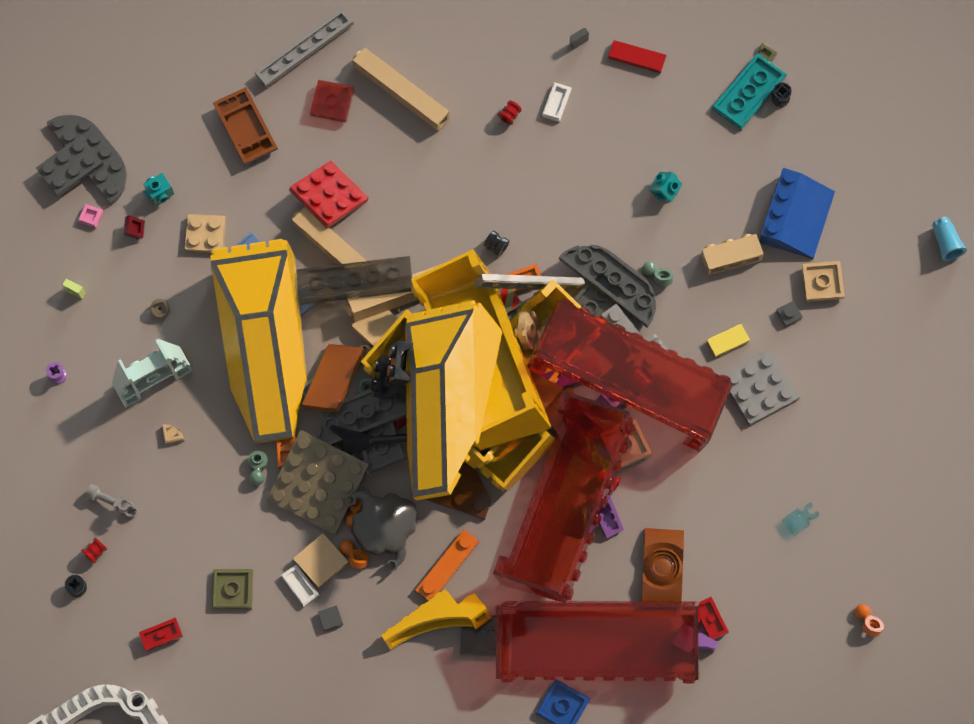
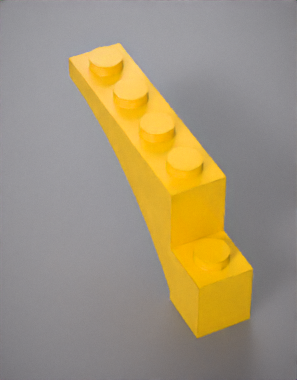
[381,589,491,650]

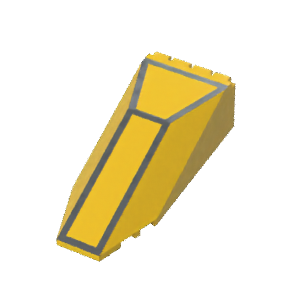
[210,239,307,444]
[405,300,502,501]

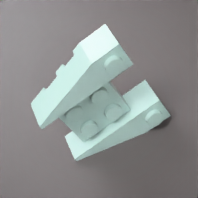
[112,339,193,408]

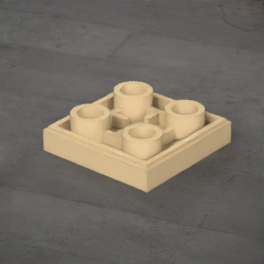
[351,310,398,347]
[293,533,349,588]

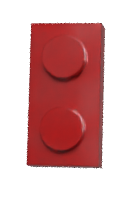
[693,596,729,640]
[139,617,183,652]

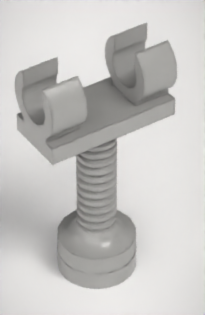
[86,484,138,518]

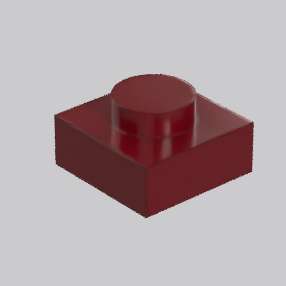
[123,215,145,240]

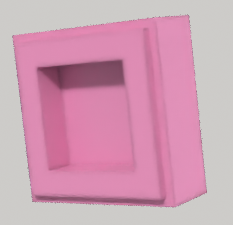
[78,204,104,228]

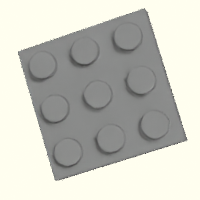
[720,349,800,426]

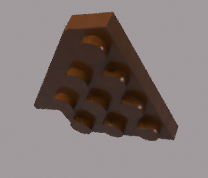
[411,462,491,520]

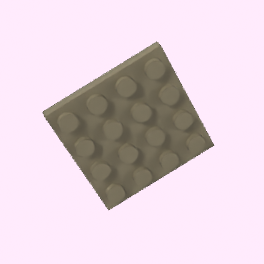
[267,430,370,535]

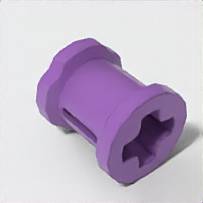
[46,362,67,384]

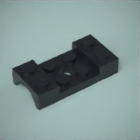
[371,340,413,399]

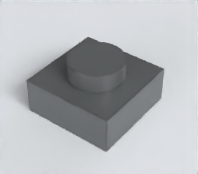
[776,301,803,327]

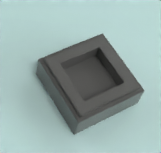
[570,28,589,50]
[318,605,343,631]

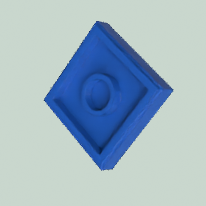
[536,679,590,724]

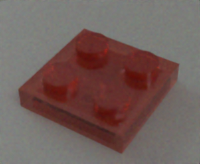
[310,80,355,123]

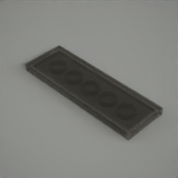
[296,256,413,305]

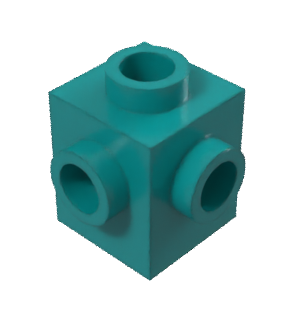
[649,171,682,202]
[143,173,174,205]

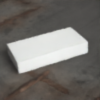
[542,82,572,122]
[281,564,320,607]

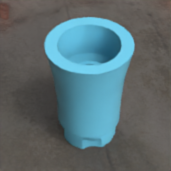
[932,217,967,261]

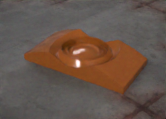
[213,87,278,165]
[641,528,684,608]

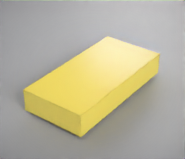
[707,324,750,358]

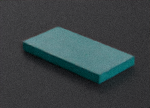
[712,53,787,130]

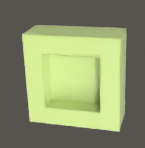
[63,279,86,299]

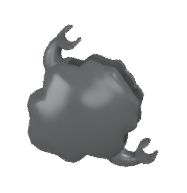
[343,491,417,572]

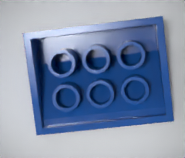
[759,168,835,259]

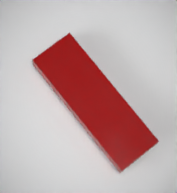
[608,40,666,73]

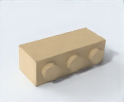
[701,234,764,276]

